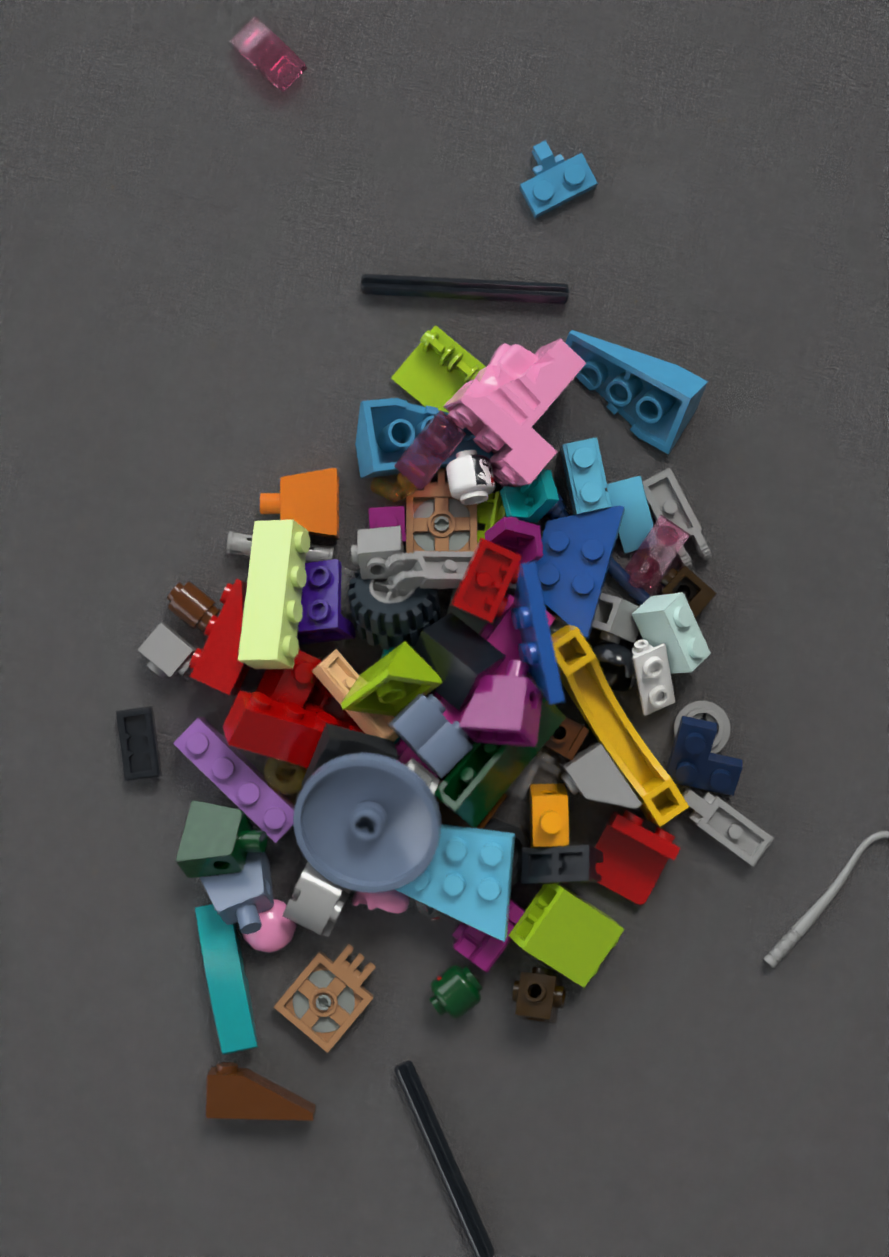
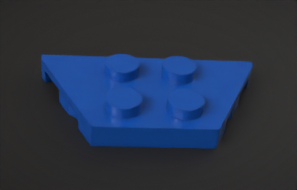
[536,506,625,640]
[511,561,564,704]

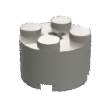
[283,862,351,937]

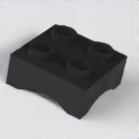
[302,723,398,788]

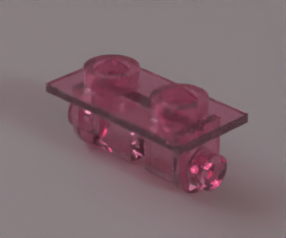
[625,515,690,589]

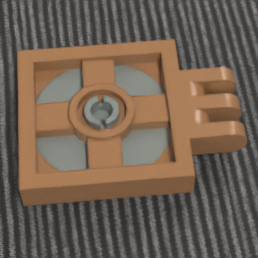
[406,469,478,553]
[273,944,376,1053]

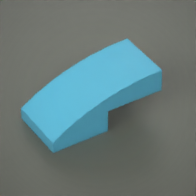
[607,476,659,553]

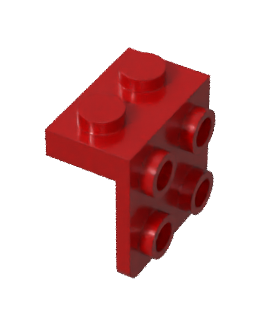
[594,810,681,905]

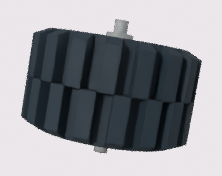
[348,568,441,650]

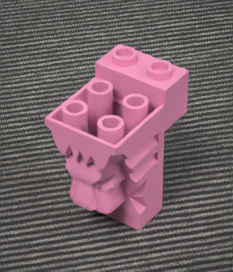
[443,338,586,487]

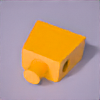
[529,783,569,848]

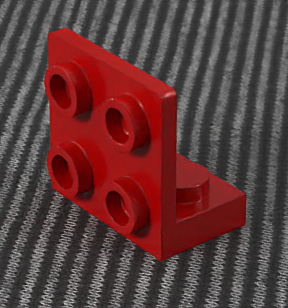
[451,538,522,623]

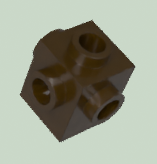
[512,967,566,1024]

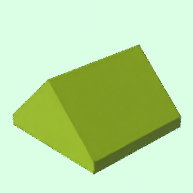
[341,641,442,716]

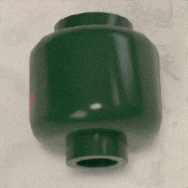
[429,965,483,1019]

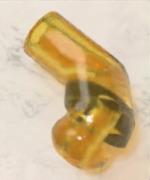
[371,470,419,502]

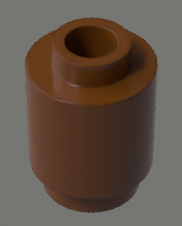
[166,581,221,632]

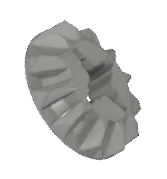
[673,701,730,754]

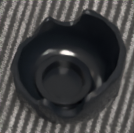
[592,643,636,692]

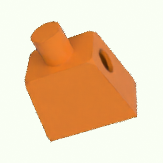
[260,468,339,538]

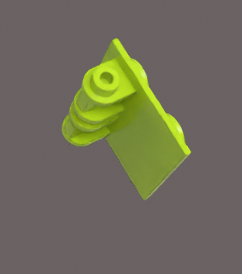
[391,325,486,413]

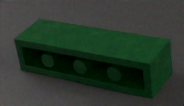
[434,694,566,828]

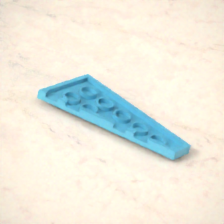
[394,824,515,942]

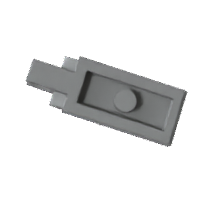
[682,788,774,867]

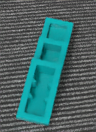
[195,904,258,1055]

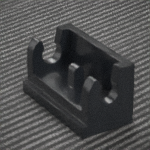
[521,845,604,885]

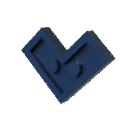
[665,716,743,796]

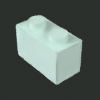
[632,592,711,674]

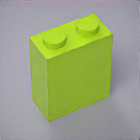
[508,883,625,988]

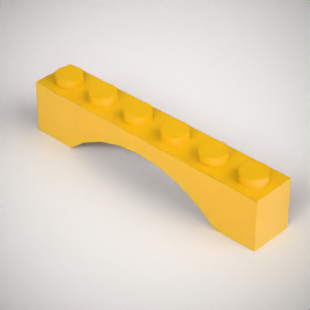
[551,625,689,827]

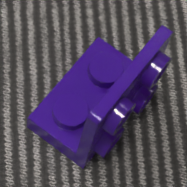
[297,559,355,645]

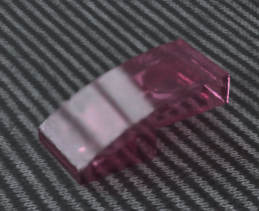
[230,17,307,92]
[394,410,466,490]

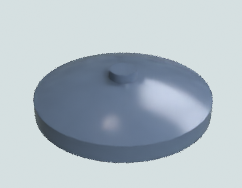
[293,753,441,893]

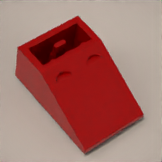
[189,578,251,695]
[255,649,354,723]

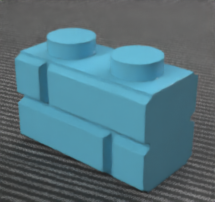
[560,438,612,515]

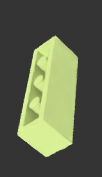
[238,520,310,669]

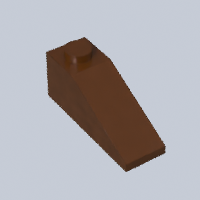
[206,1062,316,1121]

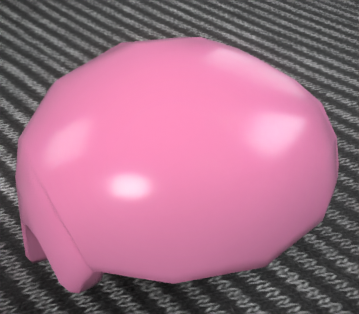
[352,890,410,914]
[242,899,297,953]

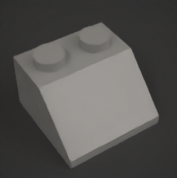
[559,742,642,808]

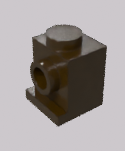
[658,566,717,618]

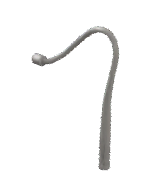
[763,831,889,968]

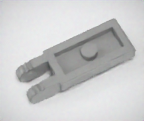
[643,468,712,568]
[385,551,474,591]

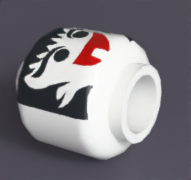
[446,450,495,505]

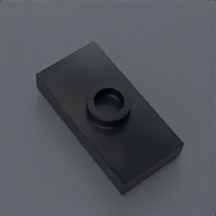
[116,706,162,781]

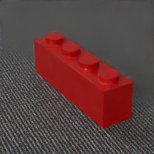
[223,690,366,768]

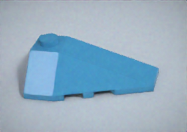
[566,330,708,454]
[355,398,494,479]

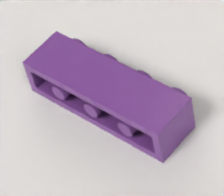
[173,717,295,843]

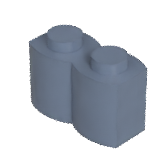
[388,694,473,778]

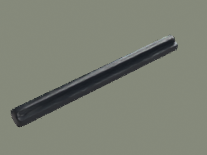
[361,274,569,304]
[395,1060,494,1257]

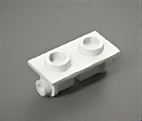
[632,640,675,716]

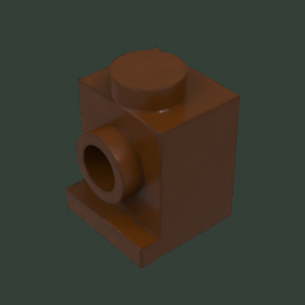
[544,715,589,760]

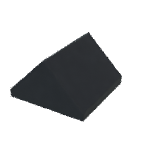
[413,612,506,712]

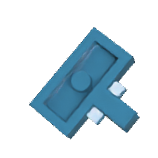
[519,140,598,219]

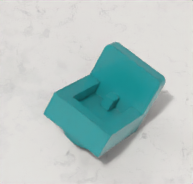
[500,469,559,523]

